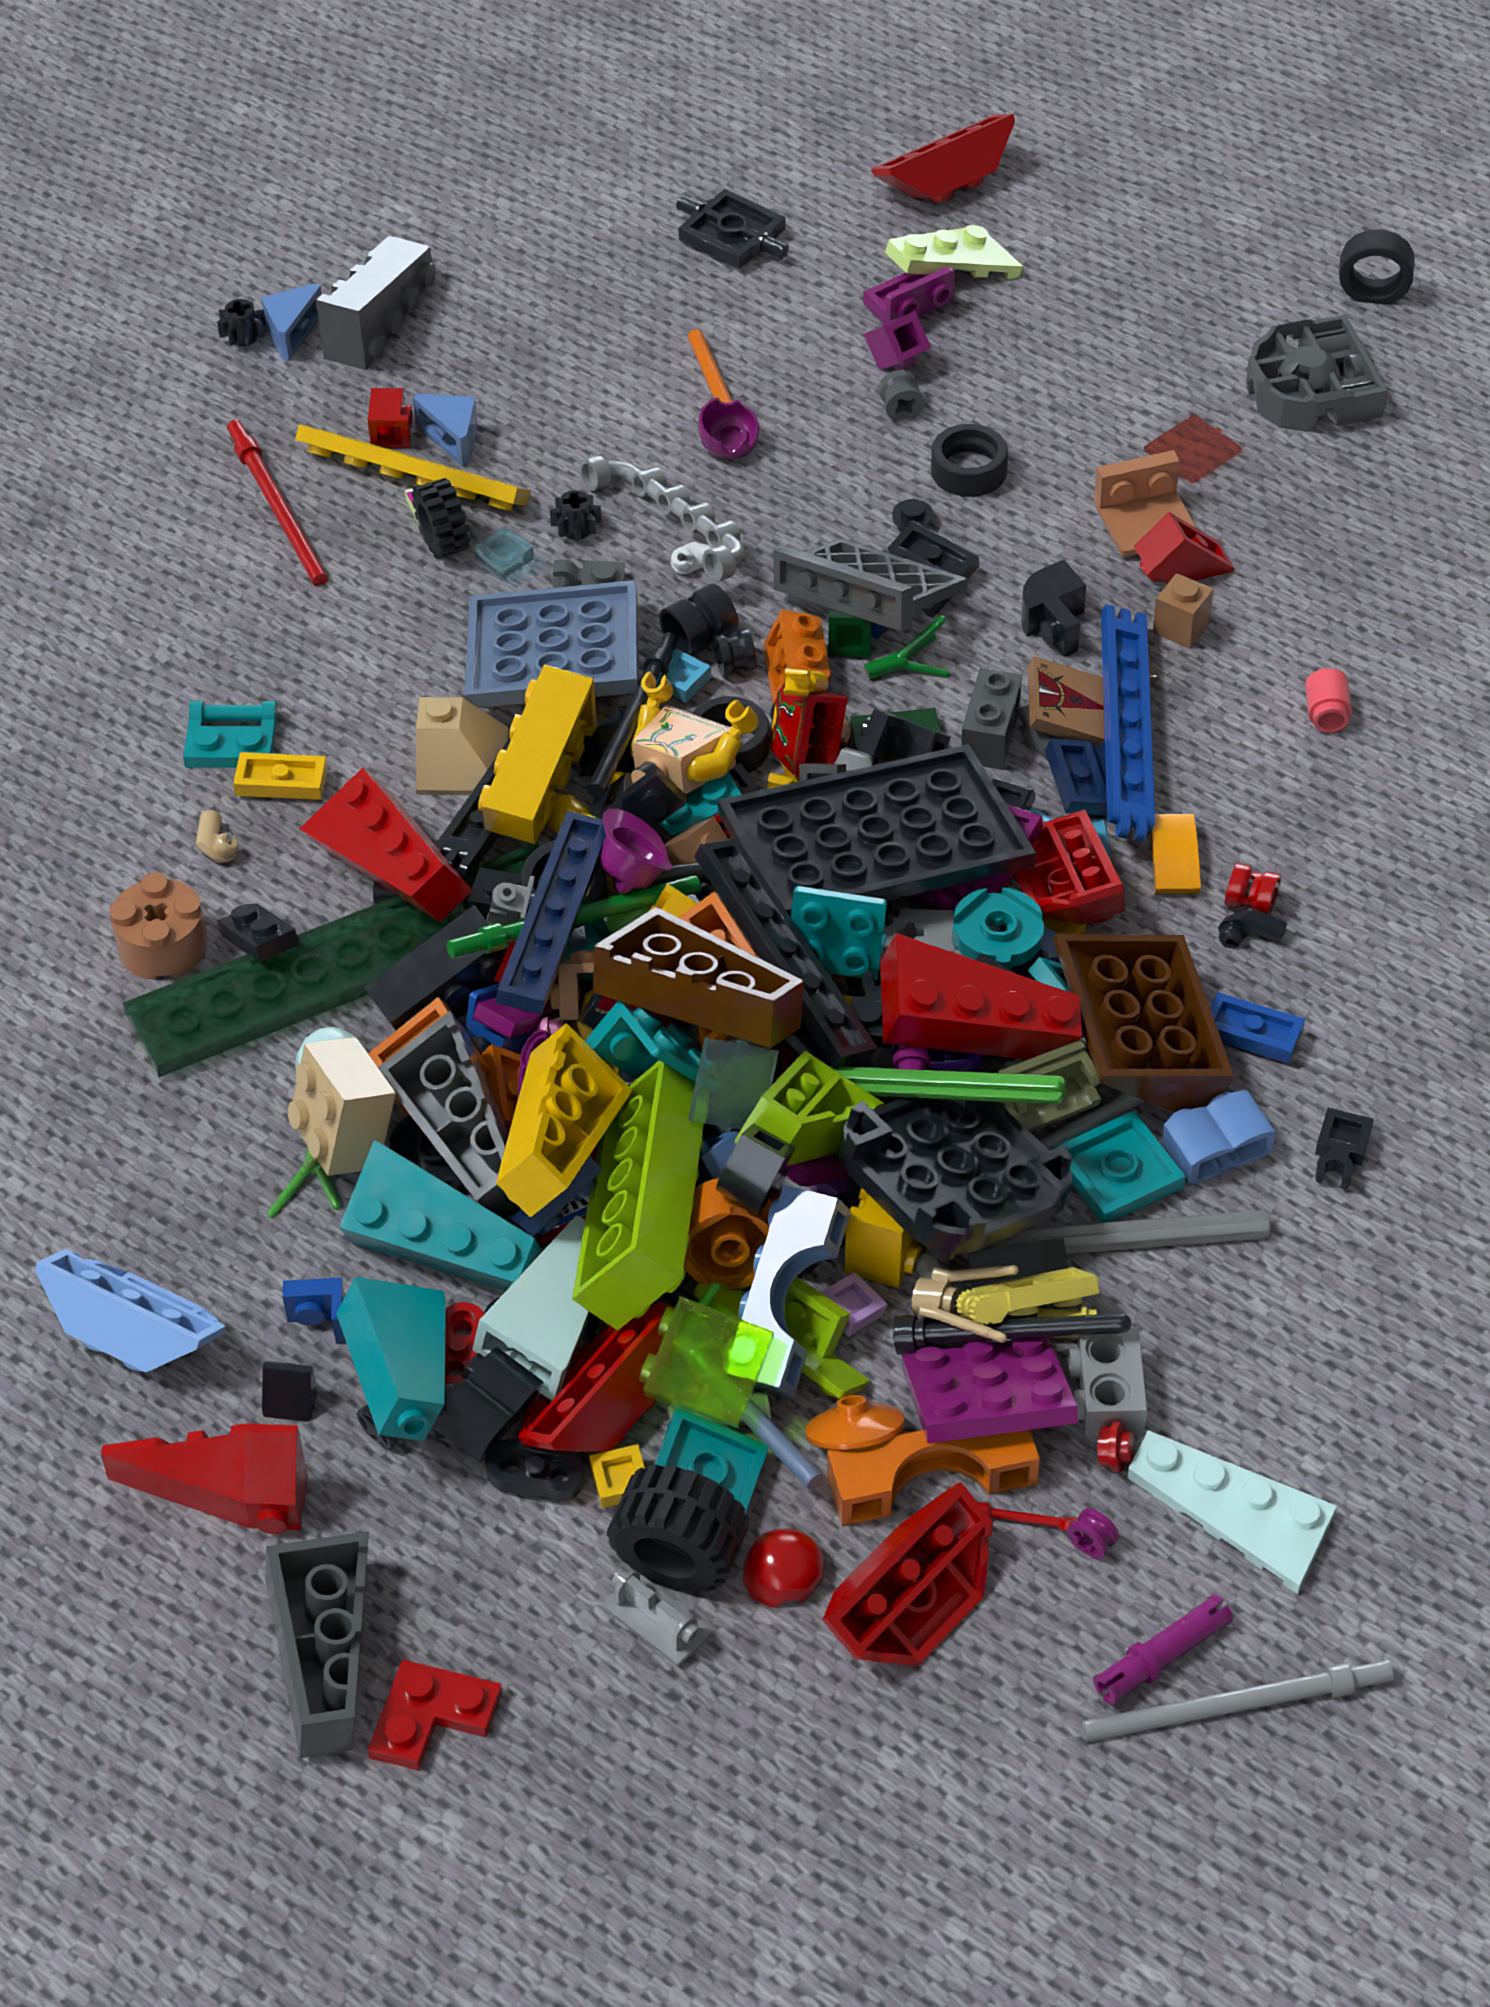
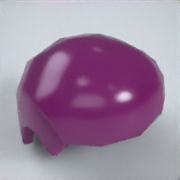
[698,397,760,459]

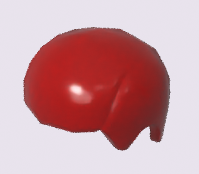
[742,1528,825,1608]

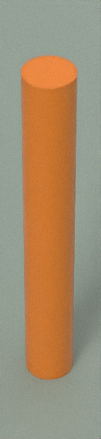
[687,329,733,403]

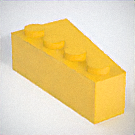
[496,1023,633,1217]
[844,1188,922,1288]

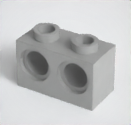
[1068,1327,1147,1438]

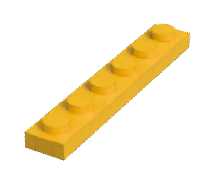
[295,424,531,511]

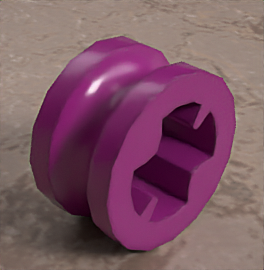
[1067,1508,1119,1560]

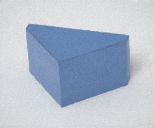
[261,283,322,361]
[413,393,478,467]

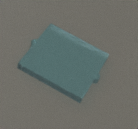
[688,1037,779,1132]

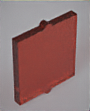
[1144,414,1242,484]

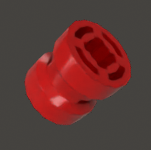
[1224,862,1282,914]

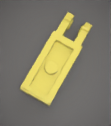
[955,1267,1100,1325]

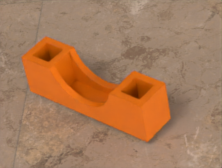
[827,1430,1040,1526]

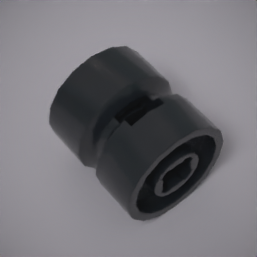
[659,583,739,656]

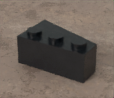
[364,905,507,1030]

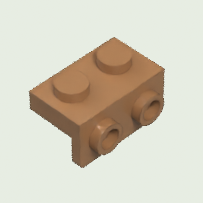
[551,950,594,1020]

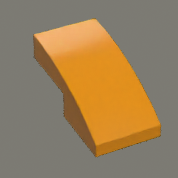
[1149,814,1201,894]

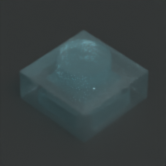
[475,527,534,579]

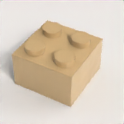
[288,1037,396,1176]

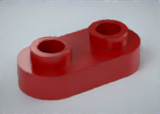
[445,1302,485,1384]

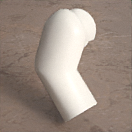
[671,542,711,574]

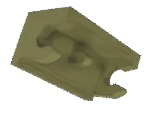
[998,1040,1101,1132]

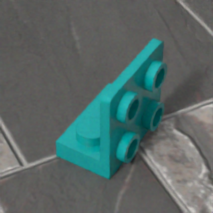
[791,886,887,980]
[585,1001,720,1092]

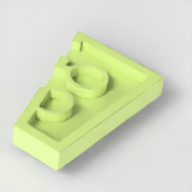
[885,225,1023,279]

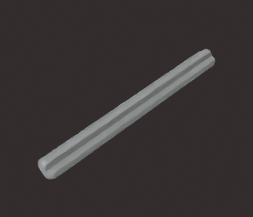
[984,1210,1271,1254]

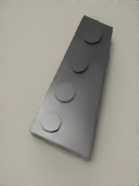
[378,1011,517,1217]
[265,1531,369,1759]

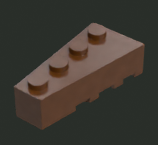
[593,907,804,1048]

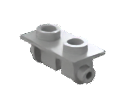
[486,876,535,926]
[601,1568,713,1667]

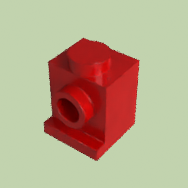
[367,388,413,449]

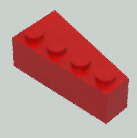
[880,933,1082,1060]

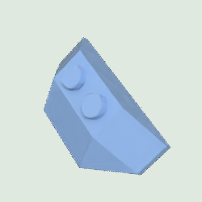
[35,1249,226,1373]

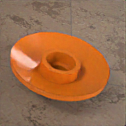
[805,1395,905,1450]

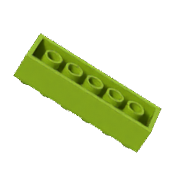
[572,1060,708,1331]

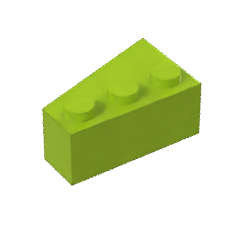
[734,1051,885,1166]

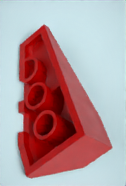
[101,1423,308,1534]

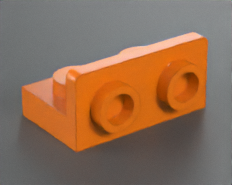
[763,609,830,705]

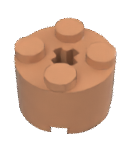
[109,872,207,980]

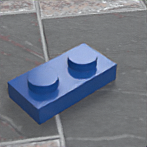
[1210,992,1305,1064]

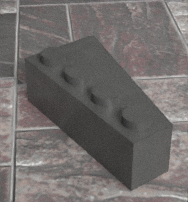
[316,236,436,370]

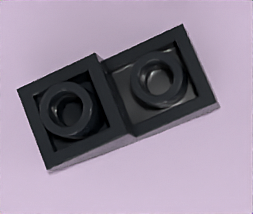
[968,1238,1069,1288]

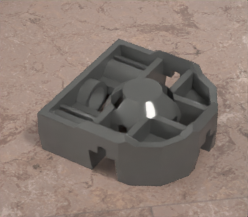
[1246,314,1388,432]

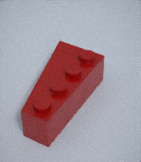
[299,767,473,922]

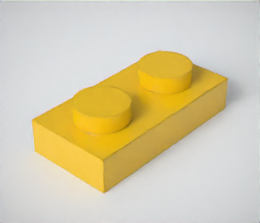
[233,752,328,800]

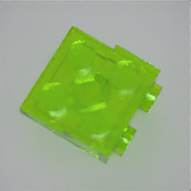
[639,1296,775,1429]

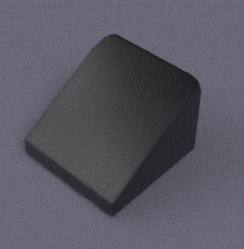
[262,1361,318,1422]

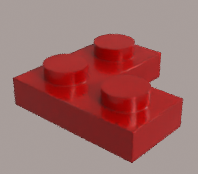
[367,1659,503,1771]

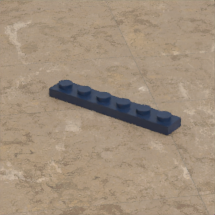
[496,811,606,1015]

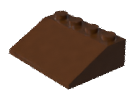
[1053,934,1234,1112]

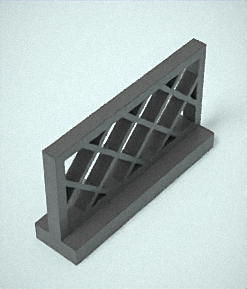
[774,538,967,632]

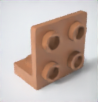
[1094,450,1196,557]

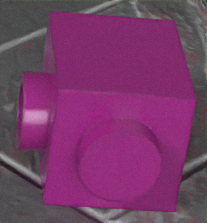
[863,311,931,371]

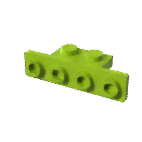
[693,1276,869,1399]

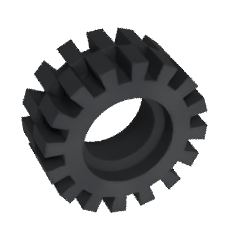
[412,478,471,559]

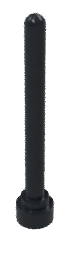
[893,1313,1132,1355]

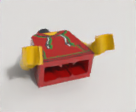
[766,668,848,789]

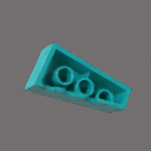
[339,1139,543,1292]

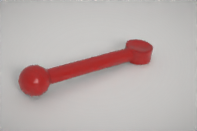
[979,1502,1078,1531]

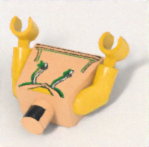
[630,672,758,794]

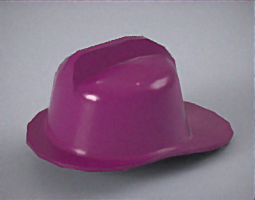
[599,809,672,895]

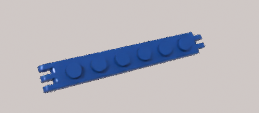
[1101,604,1155,843]

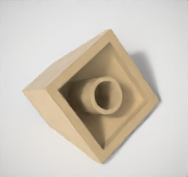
[416,697,509,795]

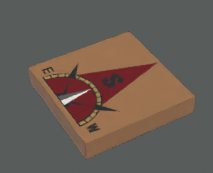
[1028,656,1105,746]

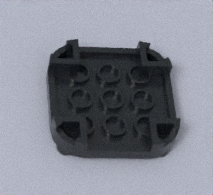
[835,1069,1073,1261]

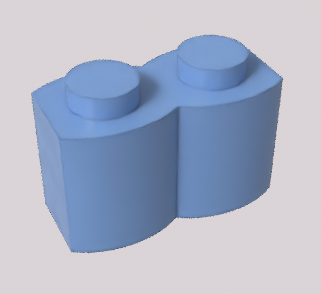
[1162,1090,1275,1185]

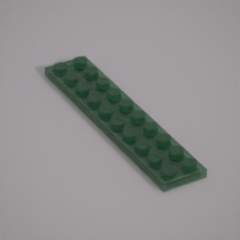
[123,842,542,1077]

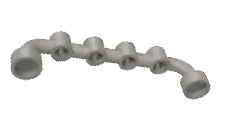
[579,455,745,582]

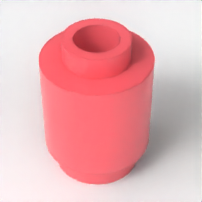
[1305,668,1352,733]

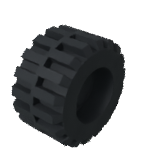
[607,1464,749,1592]

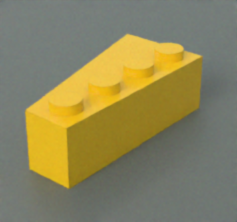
[478,664,597,844]

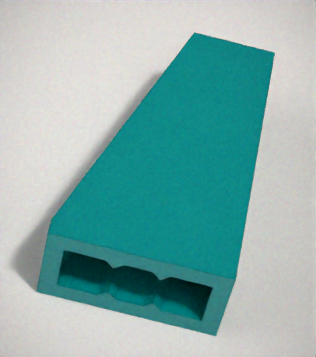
[336,1276,446,1441]

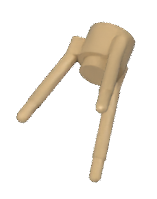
[912,1265,1018,1343]

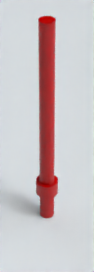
[227,419,328,586]

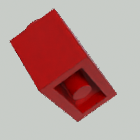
[1134,512,1235,584]

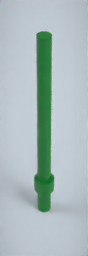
[447,875,701,958]

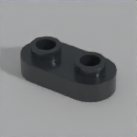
[485,1438,585,1502]

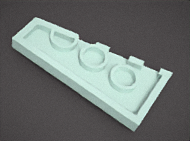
[1127,1430,1337,1594]

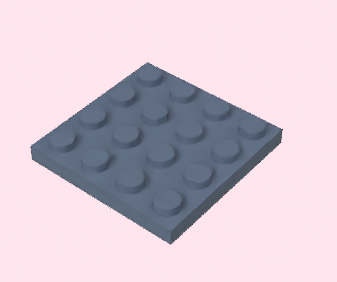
[465,580,639,709]

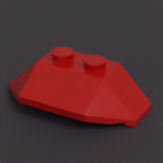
[871,114,1015,203]
[1014,810,1125,925]
[518,1302,677,1452]
[822,1482,993,1666]

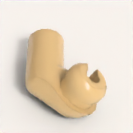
[196,810,239,863]

